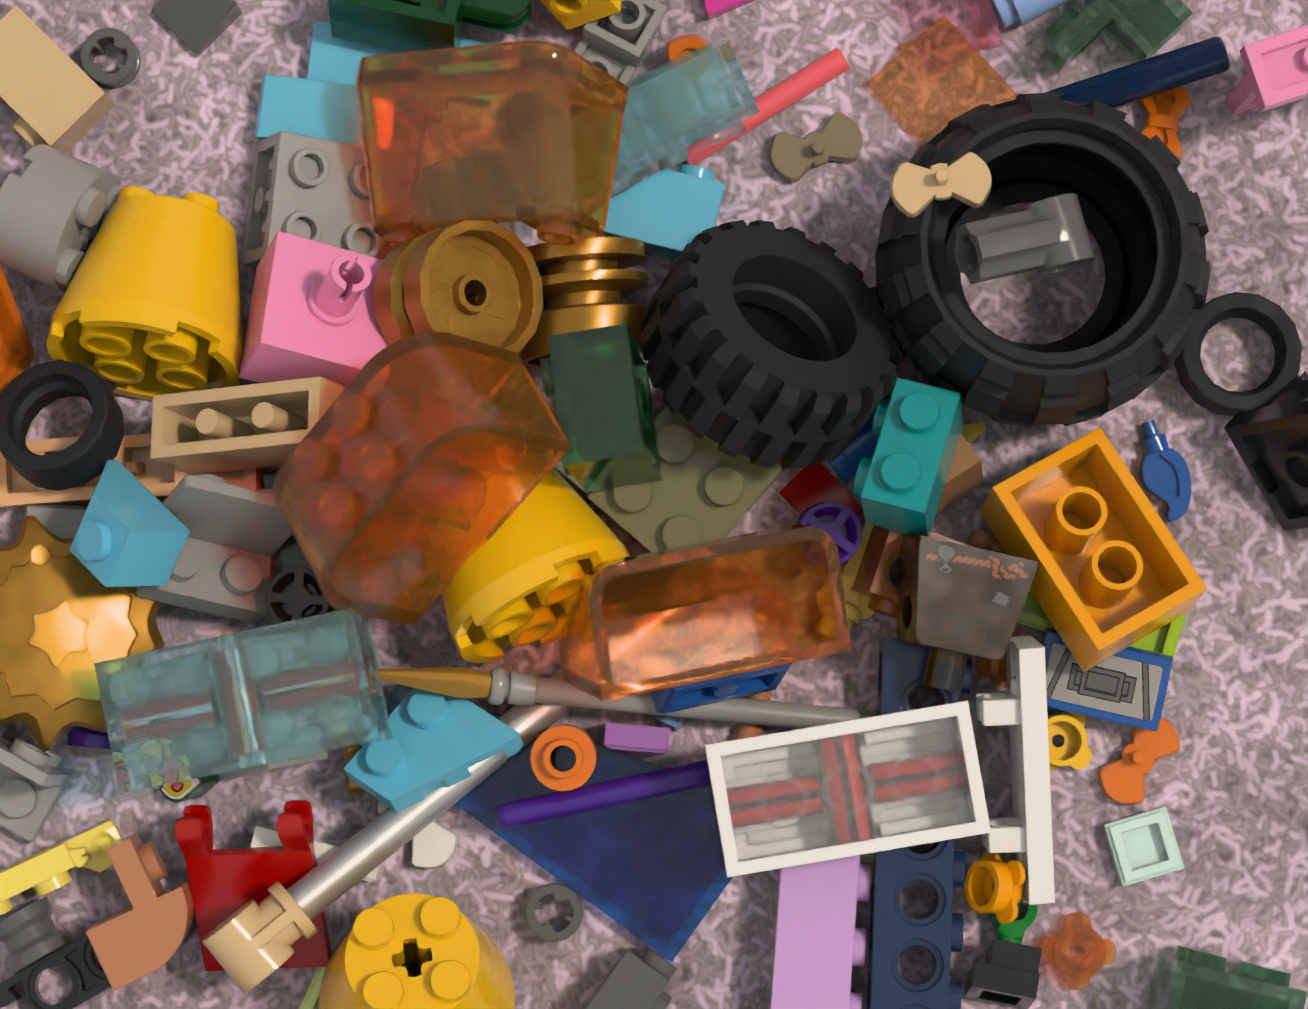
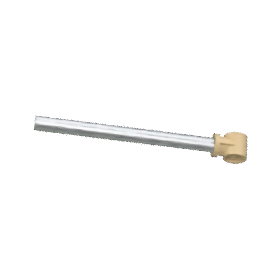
[202,587,686,993]

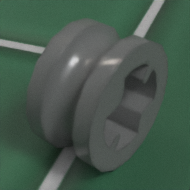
[80,28,141,89]
[525,883,584,942]

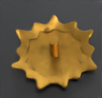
[0,515,165,752]

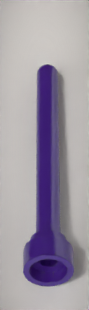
[494,728,792,829]

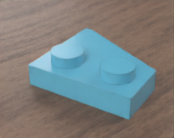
[343,688,524,813]

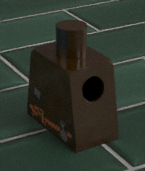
[897,535,1038,693]

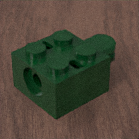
[328,0,532,63]

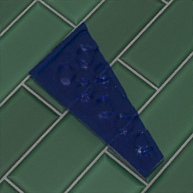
[360,684,732,962]

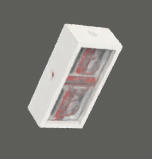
[704,701,991,877]

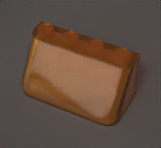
[559,524,851,702]

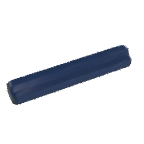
[1046,36,1230,108]

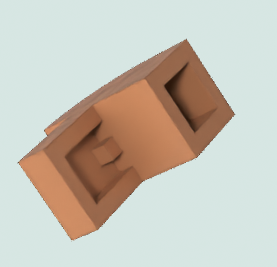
[85,832,194,991]

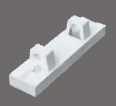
[976,635,1055,905]

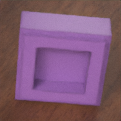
[604,722,670,754]

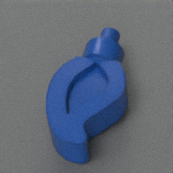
[1139,420,1191,522]

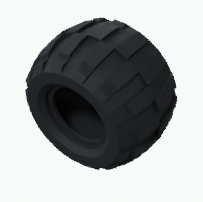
[875,93,1211,428]

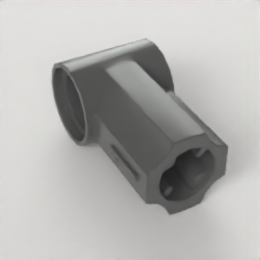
[953,193,1095,284]

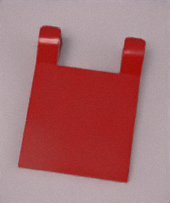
[175,800,332,971]

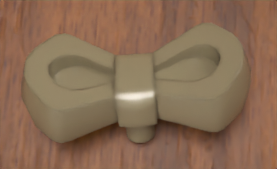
[769,112,863,183]

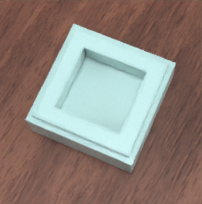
[1102,806,1184,886]

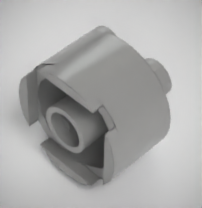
[0,144,124,292]

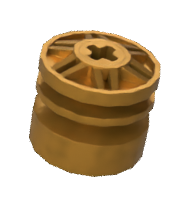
[521,234,648,368]

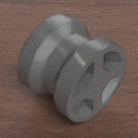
[0,897,71,974]

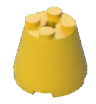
[46,186,244,401]
[421,437,637,663]
[319,893,515,1009]

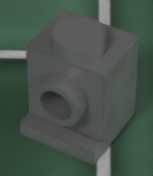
[584,946,677,1009]

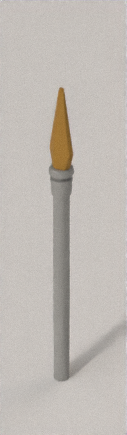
[361,667,871,729]

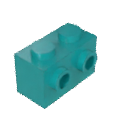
[854,378,964,537]

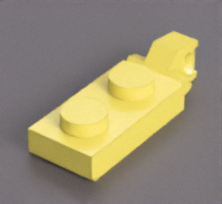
[0,818,123,916]

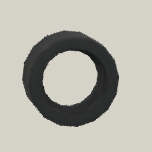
[1174,292,1302,416]
[0,360,125,491]

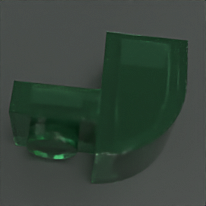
[1041,0,1193,74]

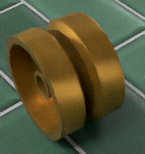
[374,220,543,373]

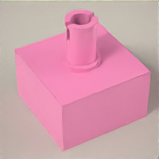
[239,231,390,410]

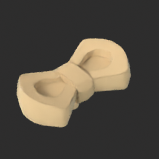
[890,152,992,218]

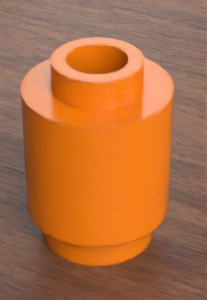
[530,724,597,791]

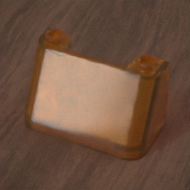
[355,40,629,250]

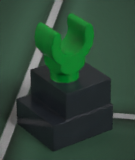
[964,903,1042,1009]

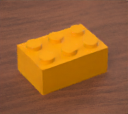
[980,427,1207,672]

